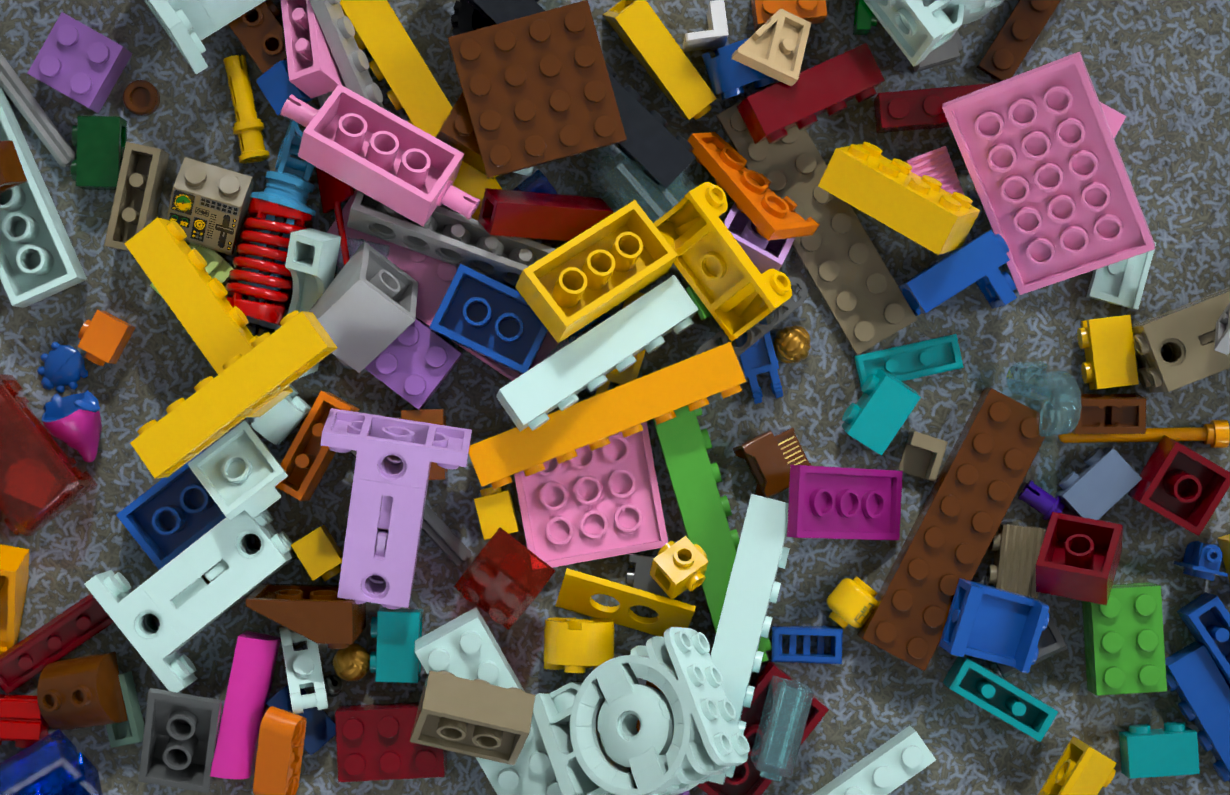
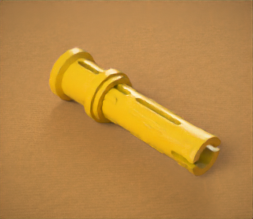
[223,55,270,164]

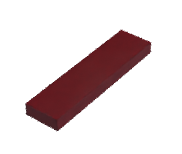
[0,593,114,695]

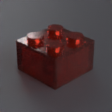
[453,527,556,630]

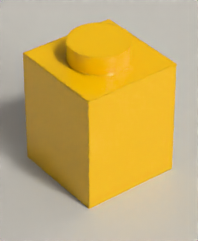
[474,487,519,540]
[291,525,343,581]

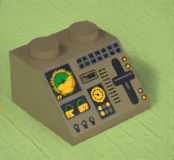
[167,157,254,256]

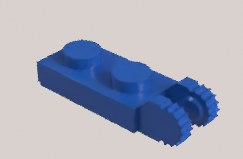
[735,317,783,404]

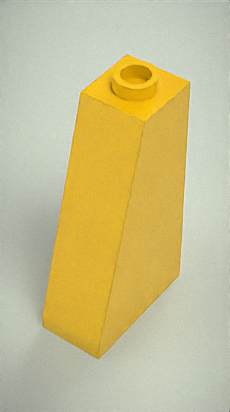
[603,0,717,120]

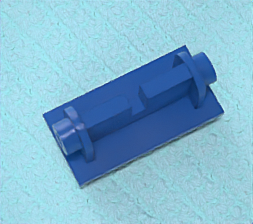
[1174,541,1228,581]

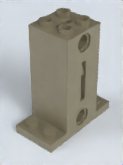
[1132,287,1230,393]

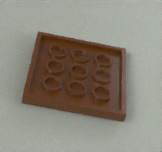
[448,0,627,179]

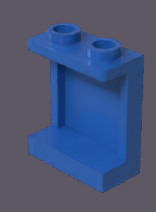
[939,578,1049,674]

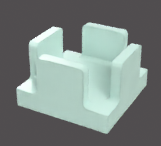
[187,420,288,520]

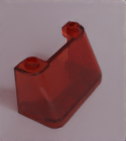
[0,374,98,537]

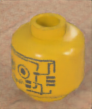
[826,576,878,629]

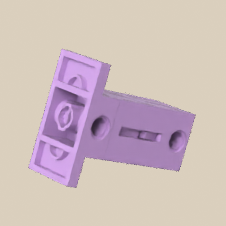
[320,408,472,609]

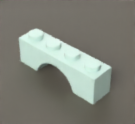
[285,228,341,378]

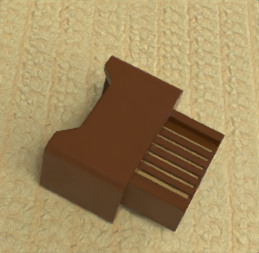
[733,428,812,498]

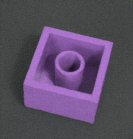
[27,12,132,114]
[365,317,464,410]

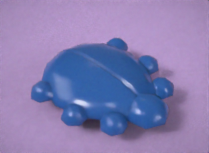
[37,342,88,393]

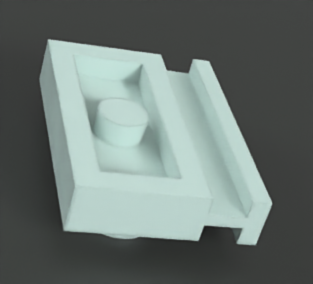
[1086,242,1157,310]

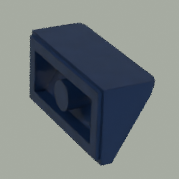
[266,684,336,756]

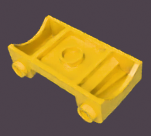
[654,182,792,342]

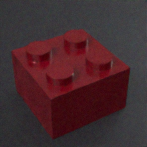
[1128,435,1230,536]
[1036,512,1123,606]

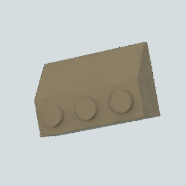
[410,671,536,765]

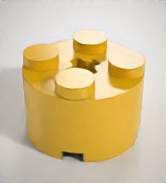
[543,617,615,673]

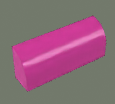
[210,631,281,779]

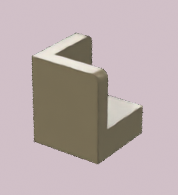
[898,431,948,482]

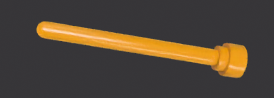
[1058,420,1230,448]

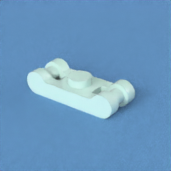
[279,627,328,714]

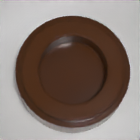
[123,80,160,116]

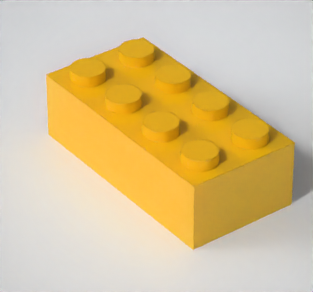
[818,142,981,255]
[515,200,678,343]

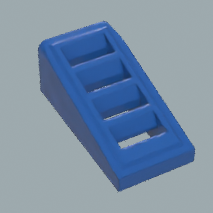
[772,626,843,664]

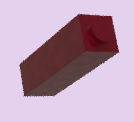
[478,188,614,241]

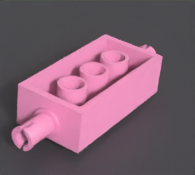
[281,84,480,227]

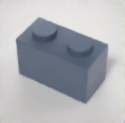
[1055,447,1142,520]

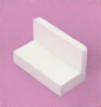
[683,0,729,52]

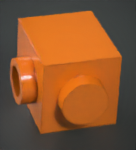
[77,309,136,367]

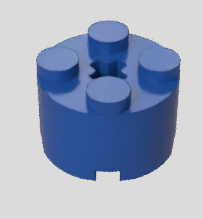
[701,38,778,100]

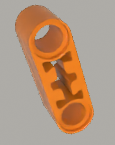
[253,706,307,795]

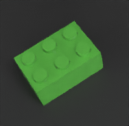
[1082,582,1167,696]

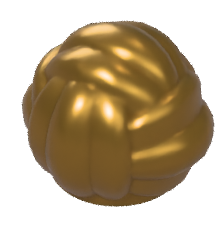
[773,326,811,363]
[333,644,370,681]

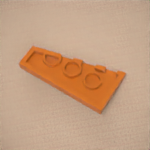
[688,132,820,241]

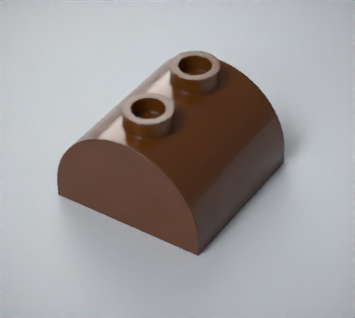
[37,651,128,731]

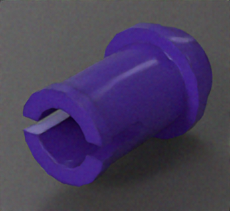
[1018,480,1065,520]

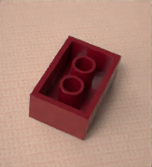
[335,702,447,783]

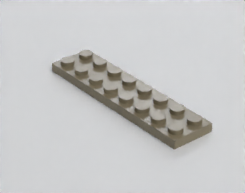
[716,81,917,355]

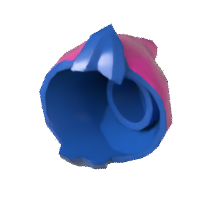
[41,390,102,463]

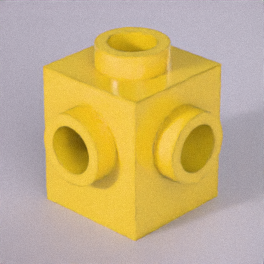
[649,536,709,600]

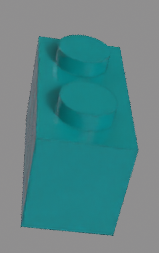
[842,369,921,456]
[370,608,423,683]
[1119,722,1200,779]

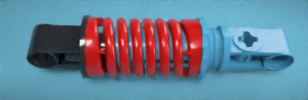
[225,119,316,336]

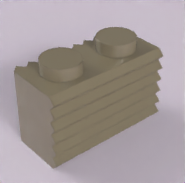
[986,523,1045,599]

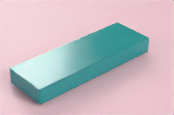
[853,334,964,390]

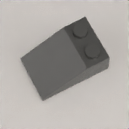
[138,688,221,793]

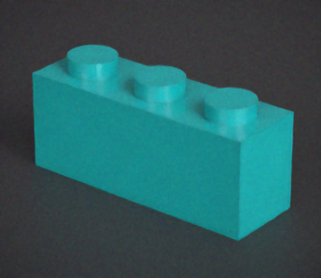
[942,656,1058,742]

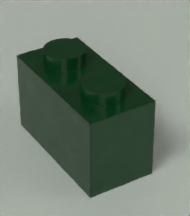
[71,116,127,190]

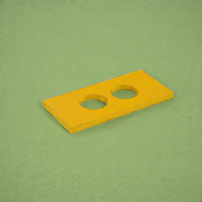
[555,568,696,637]

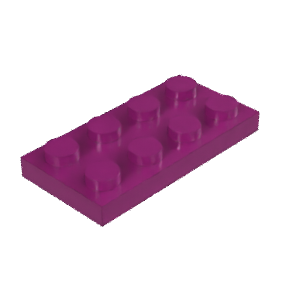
[787,465,903,540]

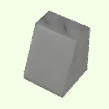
[309,242,418,373]

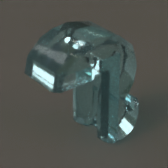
[1006,361,1082,437]

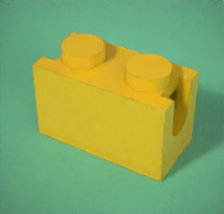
[1077,315,1139,390]

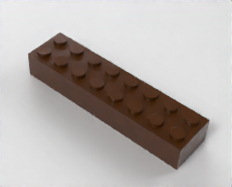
[857,388,1054,671]

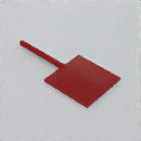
[316,167,354,266]

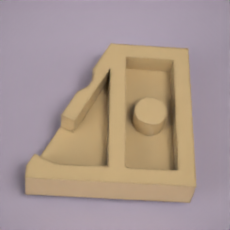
[731,8,811,86]

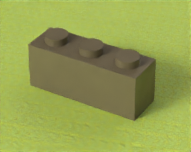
[104,142,170,252]

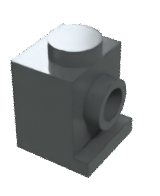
[626,553,661,596]

